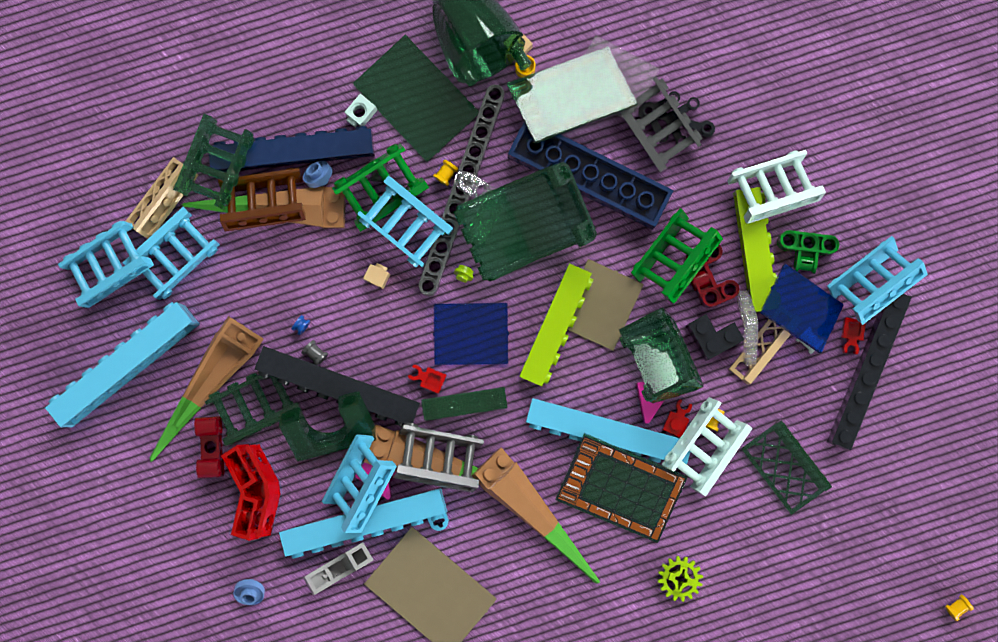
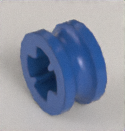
[291,315,310,335]

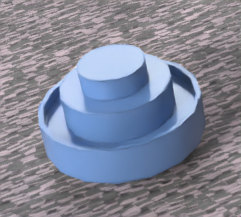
[303,160,332,188]
[233,579,265,605]

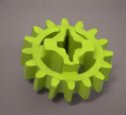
[657,556,703,602]

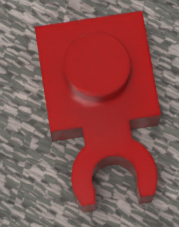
[841,317,866,355]
[408,365,447,394]
[662,399,692,438]

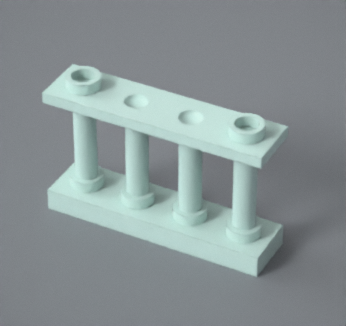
[727,150,826,224]
[662,397,753,496]

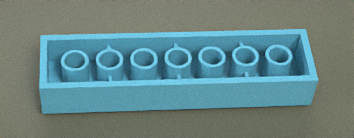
[45,302,200,427]

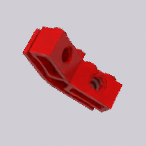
[221,444,280,541]

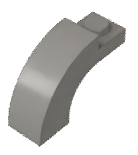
[303,542,373,596]

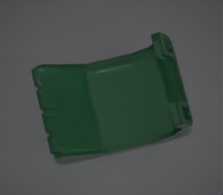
[453,162,597,282]

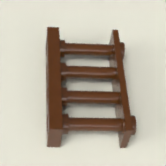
[218,168,306,232]

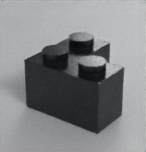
[685,314,744,361]

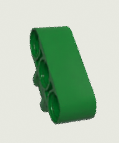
[777,230,840,274]

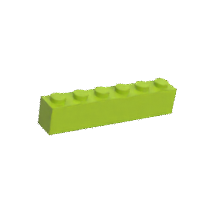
[733,187,780,313]
[519,263,594,387]

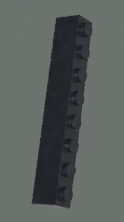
[827,294,912,450]
[255,346,420,427]

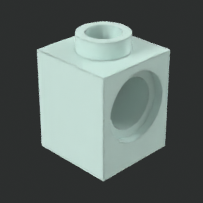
[345,94,377,127]

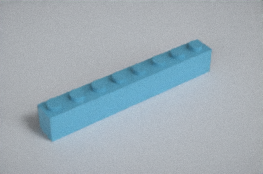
[526,398,690,464]
[279,488,448,559]

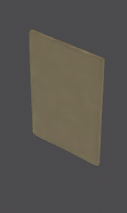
[364,527,497,642]

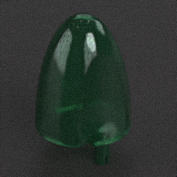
[432,0,532,86]

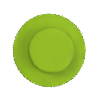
[454,265,474,283]

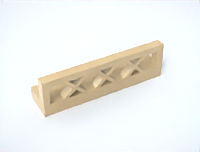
[125,157,198,239]
[728,306,802,385]

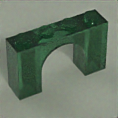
[279,391,376,462]

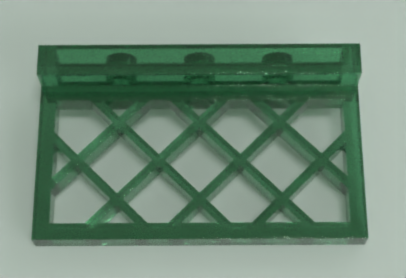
[741,418,832,515]

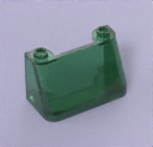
[619,307,704,404]

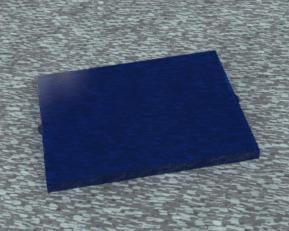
[760,264,844,354]
[433,303,509,365]

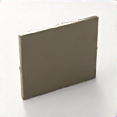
[567,259,644,351]

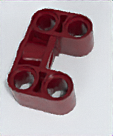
[683,245,740,308]
[194,416,225,478]

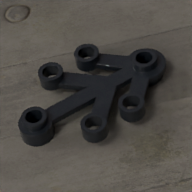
[638,91,715,144]

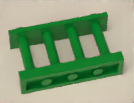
[332,144,429,232]
[631,208,723,304]

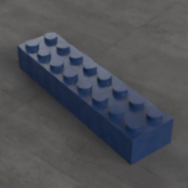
[508,121,674,230]

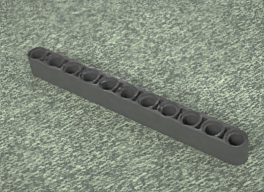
[419,84,504,297]

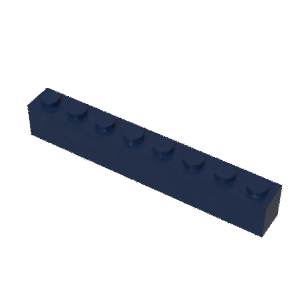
[208,126,375,174]

